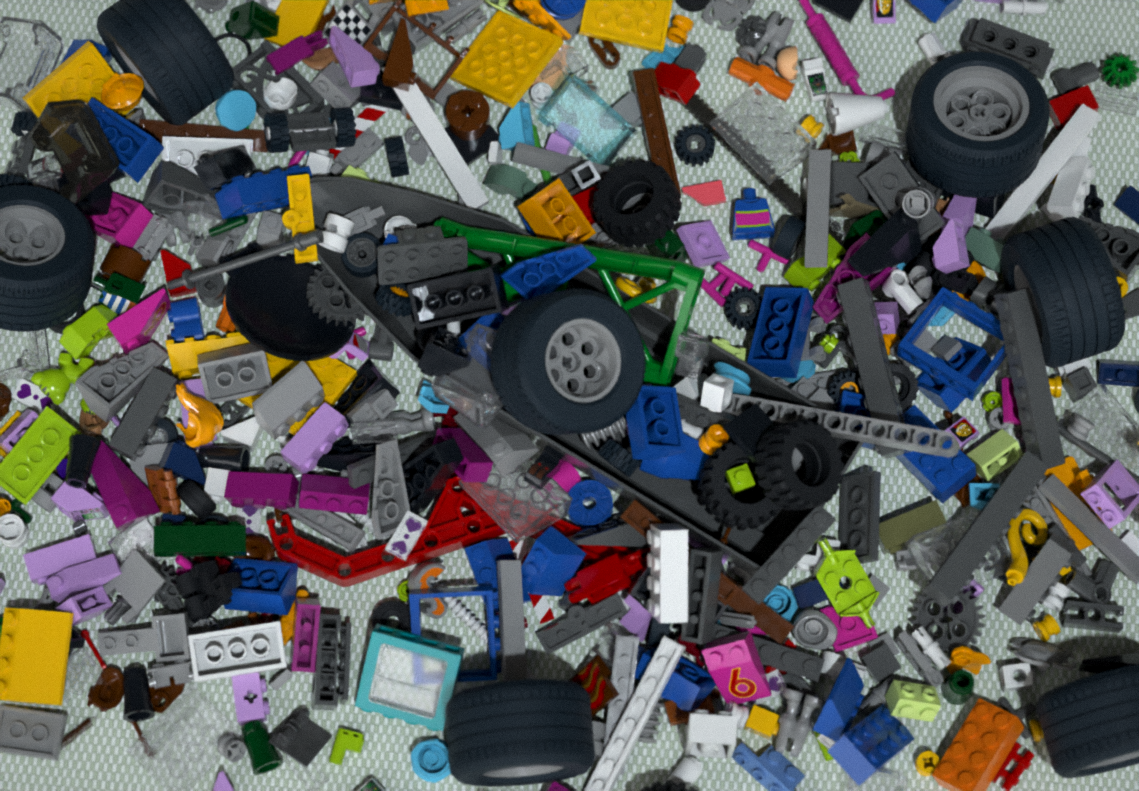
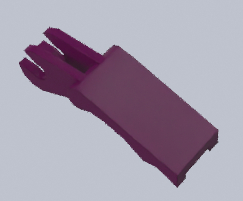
[266,31,328,76]

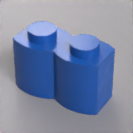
[167,298,205,343]

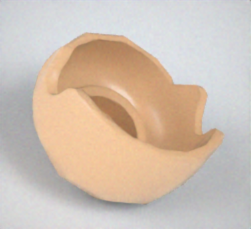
[776,45,798,81]

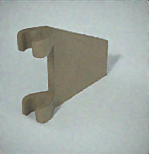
[829,194,884,219]

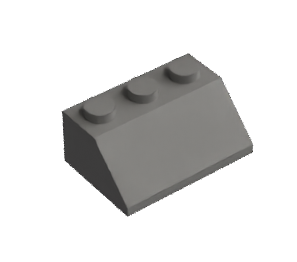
[197,343,273,404]
[252,360,325,440]

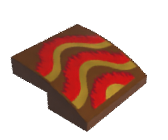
[568,655,619,717]

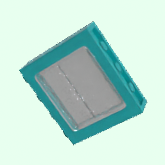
[355,624,465,731]

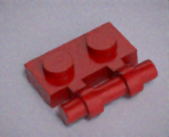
[992,742,1035,791]

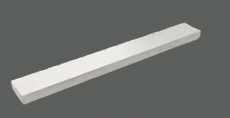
[382,67,489,210]
[985,104,1101,240]
[584,636,686,791]

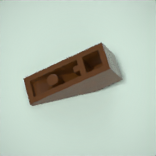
[382,18,417,92]

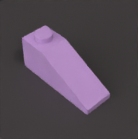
[328,26,380,88]
[46,554,122,604]

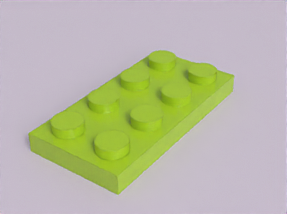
[0,406,82,505]

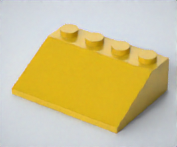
[0,608,74,706]

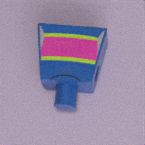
[732,188,775,241]

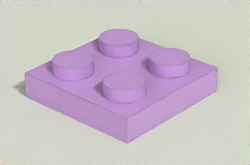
[676,220,730,267]

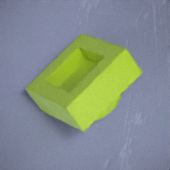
[725,463,756,494]

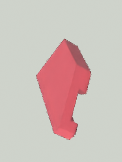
[682,180,726,207]

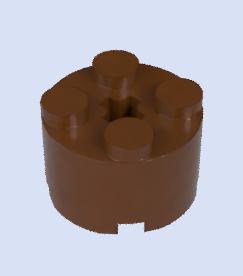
[446,90,490,141]
[100,244,152,284]

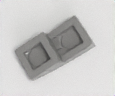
[347,389,398,433]

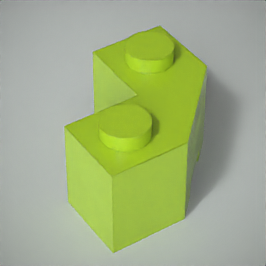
[783,234,846,292]
[59,305,119,360]

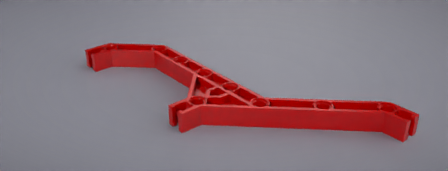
[266,476,650,587]

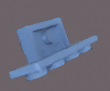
[732,743,805,791]

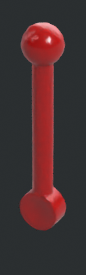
[81,630,108,670]

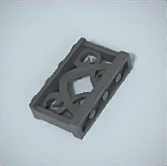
[232,40,325,120]

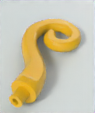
[615,277,657,304]
[1006,508,1048,586]

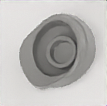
[793,610,838,650]

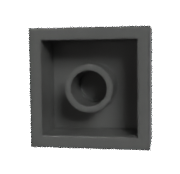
[861,643,902,683]

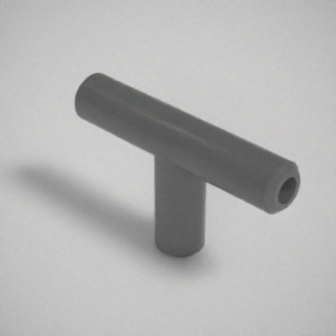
[999,698,1036,739]

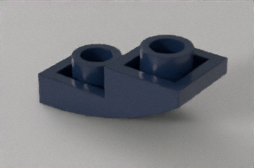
[792,579,844,610]

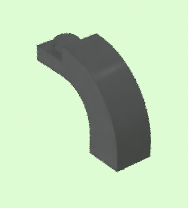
[533,160,601,196]

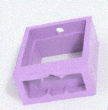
[1081,459,1139,529]

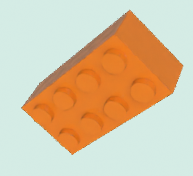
[932,698,1025,791]

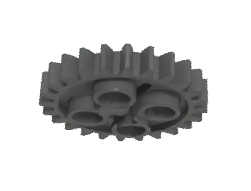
[306,264,379,326]
[910,585,986,656]

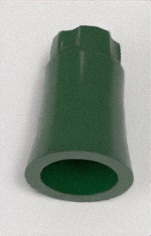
[941,670,974,705]
[241,720,283,775]

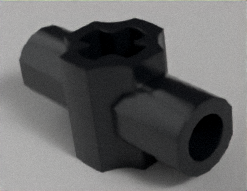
[1081,184,1104,223]

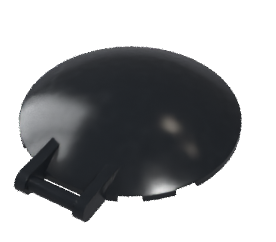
[220,242,356,361]

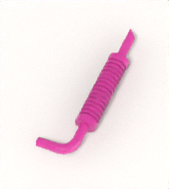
[799,0,895,100]

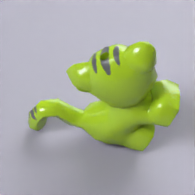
[31,353,96,415]

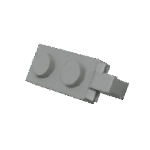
[329,128,384,177]
[323,206,385,239]
[894,631,945,688]

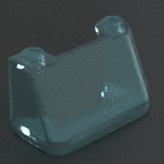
[538,72,638,166]

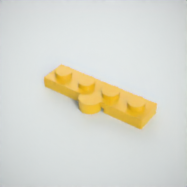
[282,174,318,264]

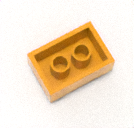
[517,178,596,244]

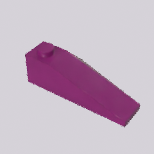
[813,233,899,324]

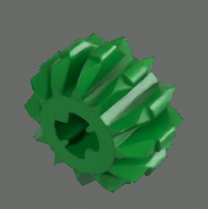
[1101,52,1139,90]

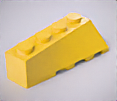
[165,332,251,380]

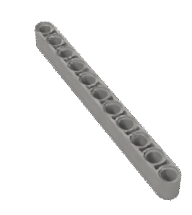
[723,393,960,457]

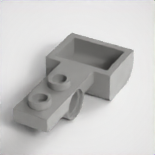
[98,612,191,662]

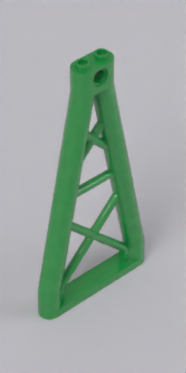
[434,217,705,387]

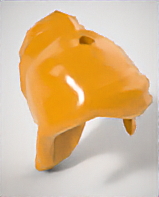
[176,383,224,448]

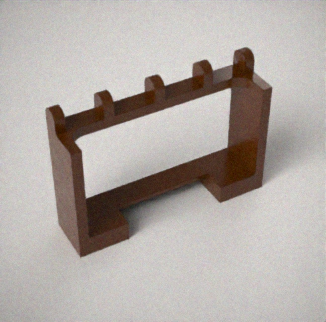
[363,0,470,100]

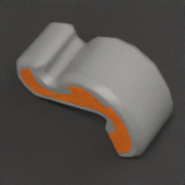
[408,562,448,619]

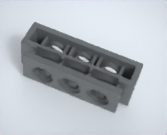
[962,17,1055,80]
[311,614,351,711]

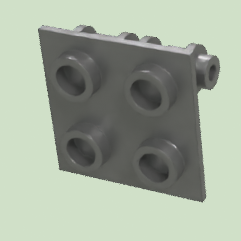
[269,708,332,768]

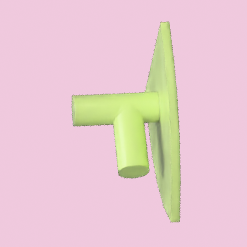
[484,0,522,19]

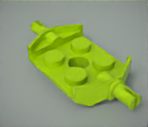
[814,537,879,629]

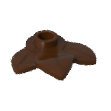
[148,677,185,714]

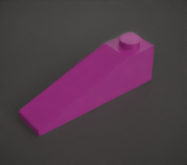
[91,440,160,531]

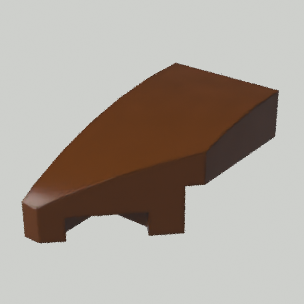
[817,130,857,156]

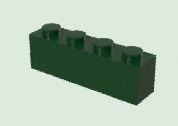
[154,522,246,557]

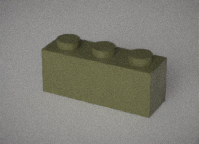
[879,500,948,555]

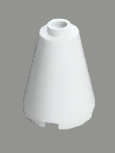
[826,92,888,136]

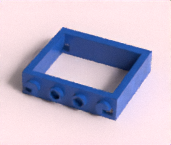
[897,287,1007,401]
[409,586,502,684]

